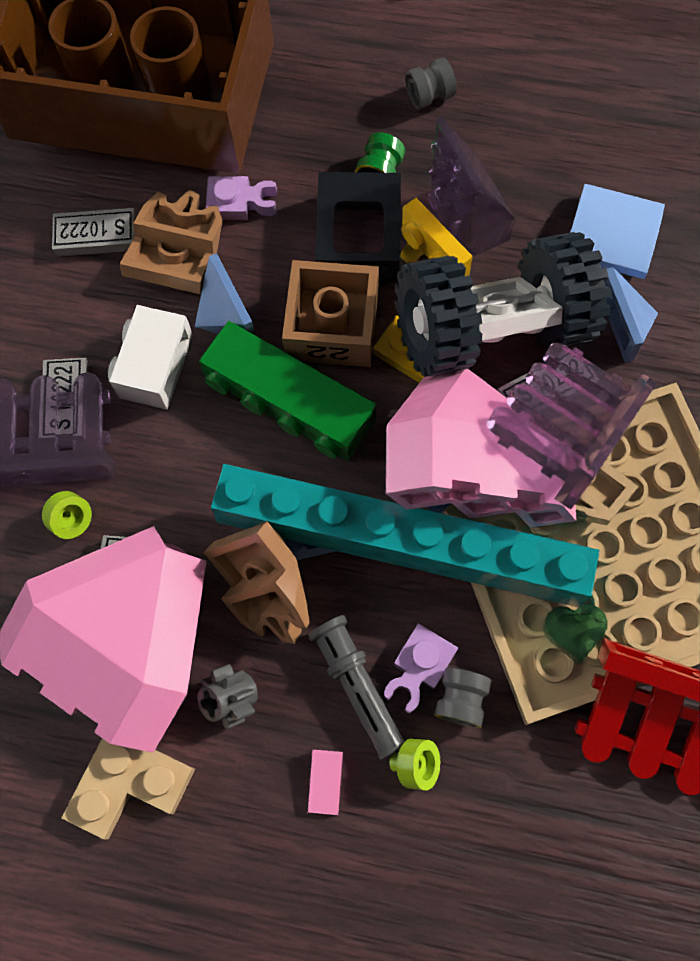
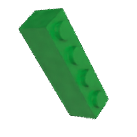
[199,320,376,462]

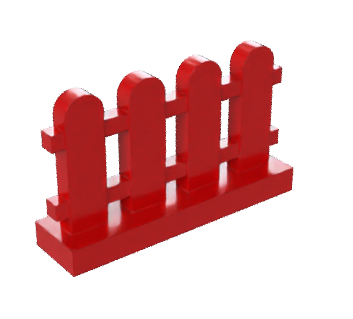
[575,638,700,795]

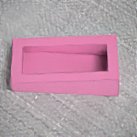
[308,750,343,815]

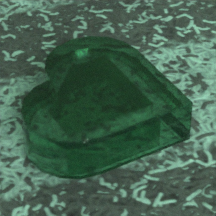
[542,604,608,665]

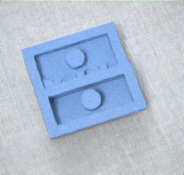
[570,184,665,280]

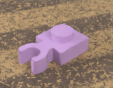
[206,176,277,220]
[384,623,458,714]

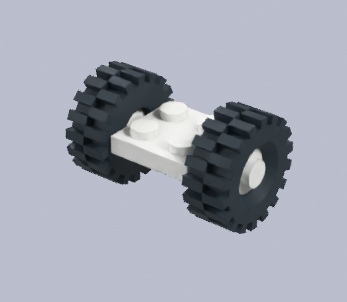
[395,232,611,377]

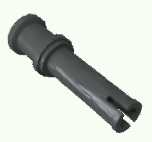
[307,615,405,760]

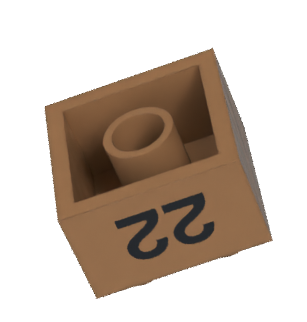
[282,260,379,368]

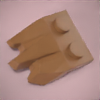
[120,189,222,294]
[203,521,310,644]

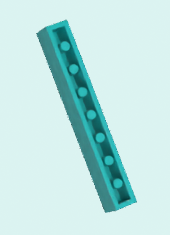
[211,463,600,608]

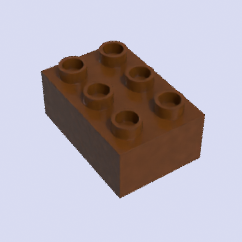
[0,0,274,174]

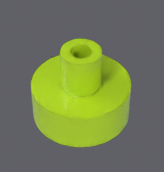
[42,491,92,539]
[389,739,440,791]

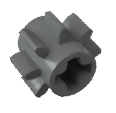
[198,664,258,729]

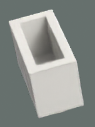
[108,305,193,410]

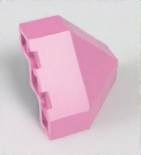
[386,368,576,527]
[0,526,206,753]

